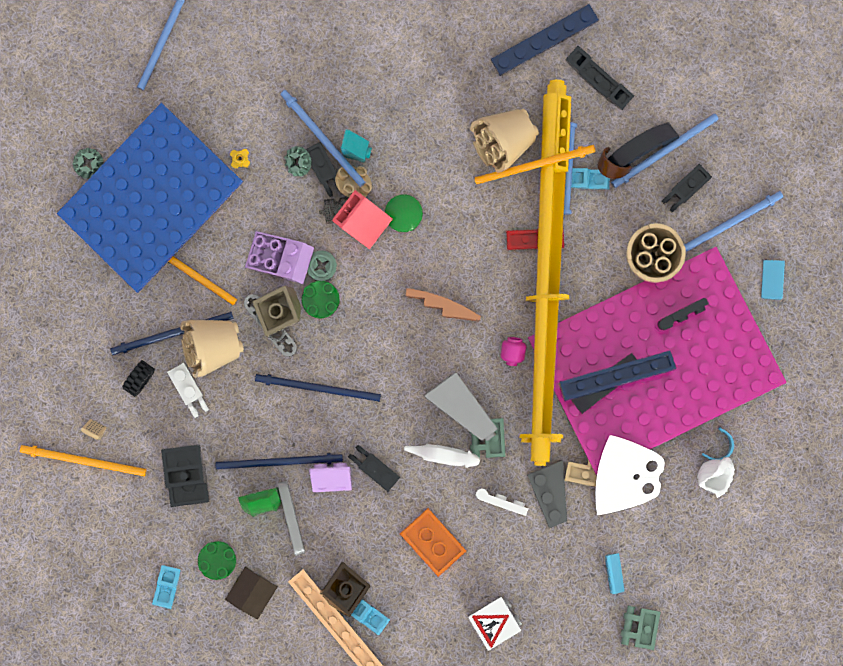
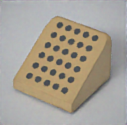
[81,419,106,440]

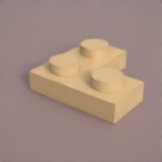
[564,461,597,487]

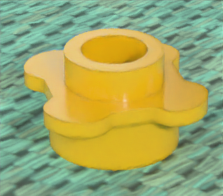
[230,149,250,169]

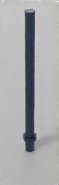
[110,311,234,355]
[255,374,381,402]
[215,453,343,470]

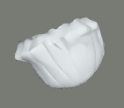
[697,457,735,498]

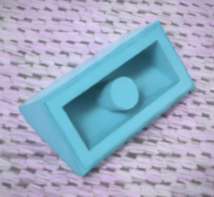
[761,260,785,300]
[605,553,624,594]

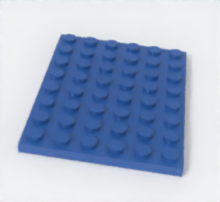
[57,103,243,293]

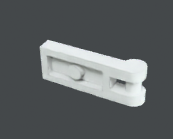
[476,489,528,516]

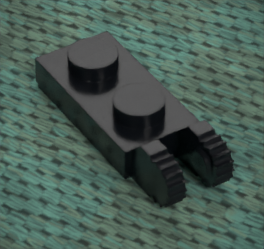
[306,142,339,197]
[661,163,712,213]
[658,298,709,330]
[348,445,400,492]

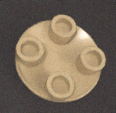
[335,166,372,197]

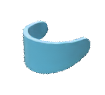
[702,427,734,460]

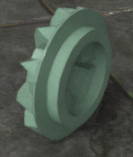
[284,146,311,177]
[72,148,103,179]
[307,251,337,281]

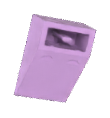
[245,231,314,284]
[310,463,352,492]

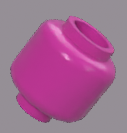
[500,337,527,366]

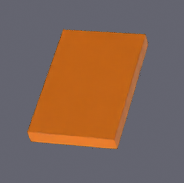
[400,508,466,577]

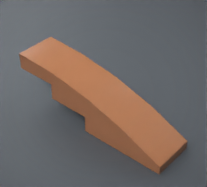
[406,288,481,321]

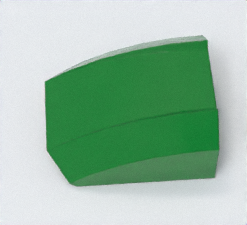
[238,488,282,517]

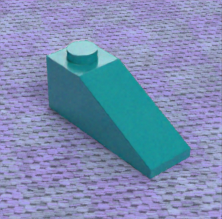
[341,129,372,163]

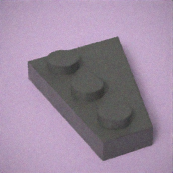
[527,460,567,528]

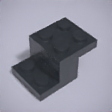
[161,444,210,507]

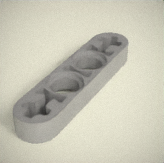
[244,294,297,357]
[278,480,305,556]

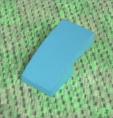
[571,168,610,190]
[152,565,181,609]
[351,599,390,635]

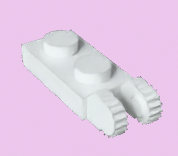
[167,363,209,418]

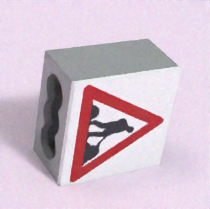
[468,596,522,651]

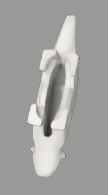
[404,444,480,468]

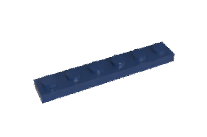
[491,4,599,76]
[559,350,676,402]

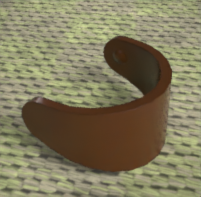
[597,147,632,179]

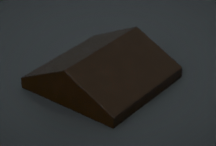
[320,562,371,617]
[225,566,278,620]

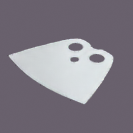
[596,435,665,515]

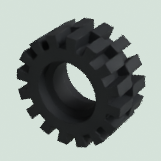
[122,360,155,397]

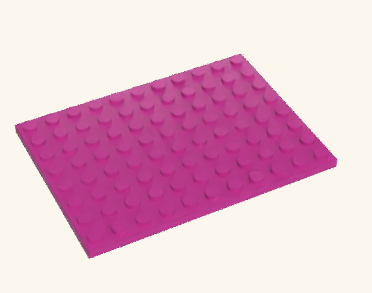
[528,247,787,476]

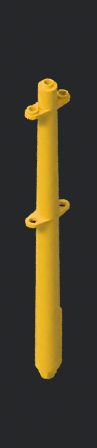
[519,80,571,466]

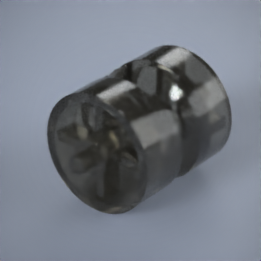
[319,197,349,224]

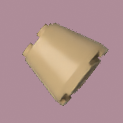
[470,109,539,173]
[626,224,686,283]
[180,320,243,378]

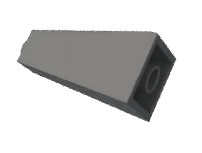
[423,372,497,441]

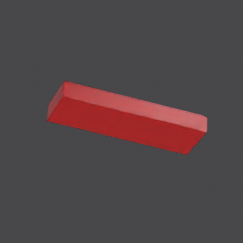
[506,229,564,250]

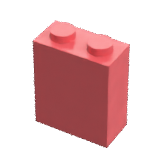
[332,190,392,249]

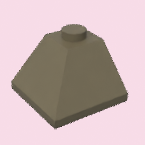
[252,285,301,337]

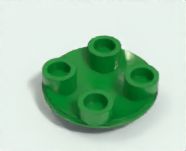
[385,194,423,232]
[302,281,340,319]
[198,541,236,580]

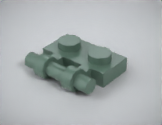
[469,418,505,458]
[620,605,661,650]

